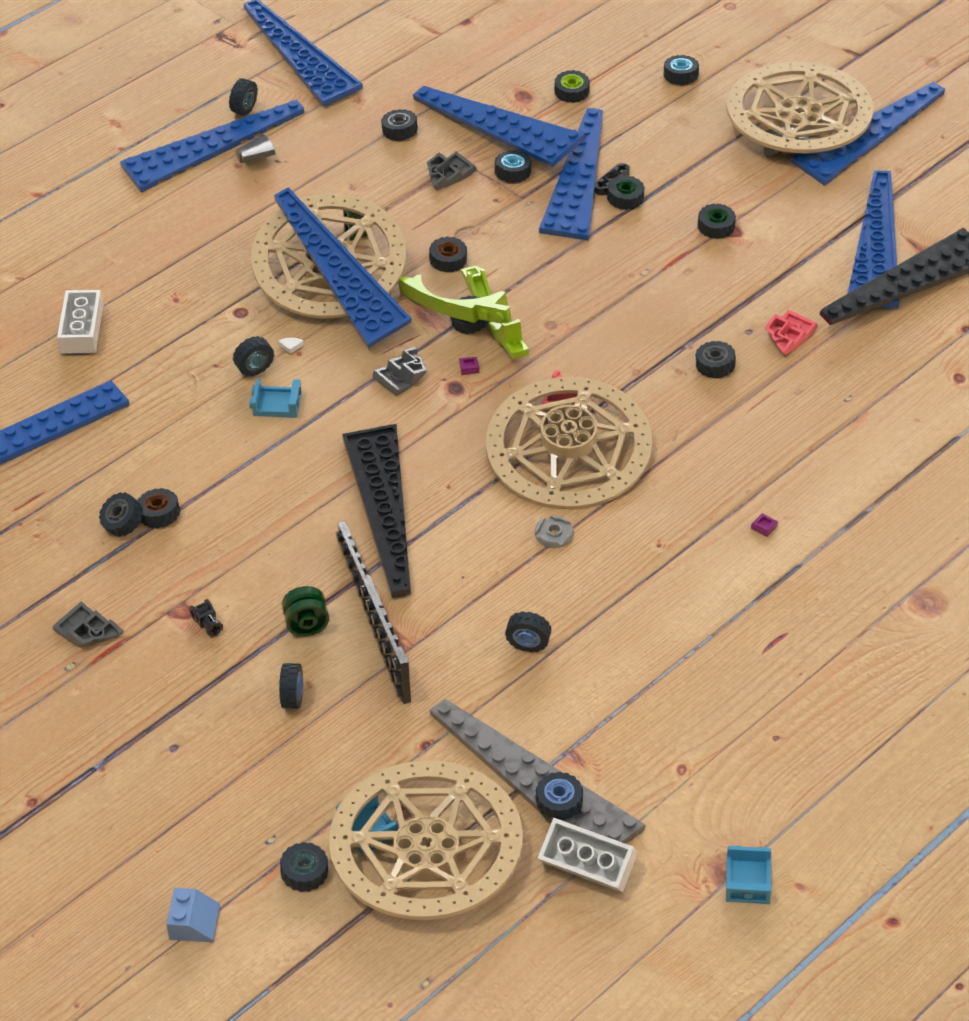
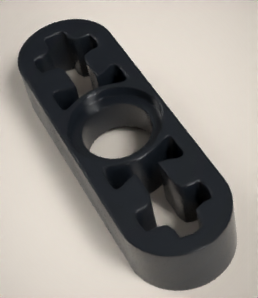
[594,163,630,196]

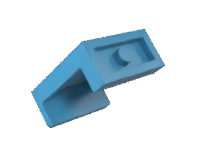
[249,379,302,418]
[336,795,399,854]
[726,846,771,904]

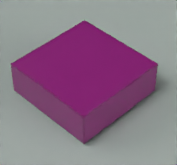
[459,357,479,375]
[751,513,778,537]

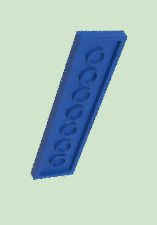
[0,380,130,465]

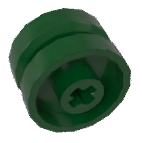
[282,586,329,637]

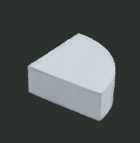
[278,338,304,354]

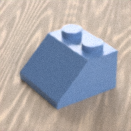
[166,888,220,942]

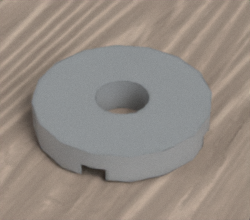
[535,516,574,548]

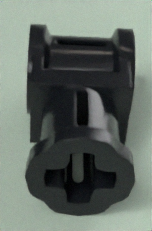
[189,599,223,636]

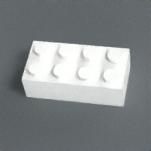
[57,290,103,354]
[538,818,638,893]

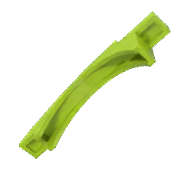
[461,265,529,359]
[398,275,512,324]

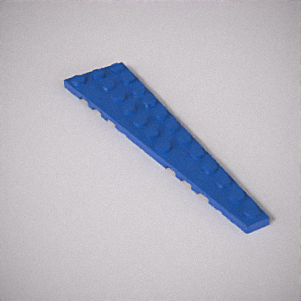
[244,0,363,107]
[791,81,945,186]
[413,86,586,167]
[120,99,305,193]
[539,108,603,241]
[847,170,899,308]
[274,187,411,348]

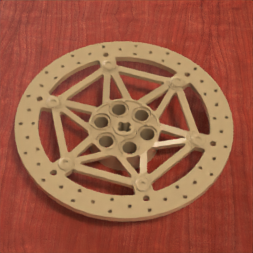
[727,62,873,153]
[251,193,407,318]
[486,377,652,509]
[329,760,523,920]

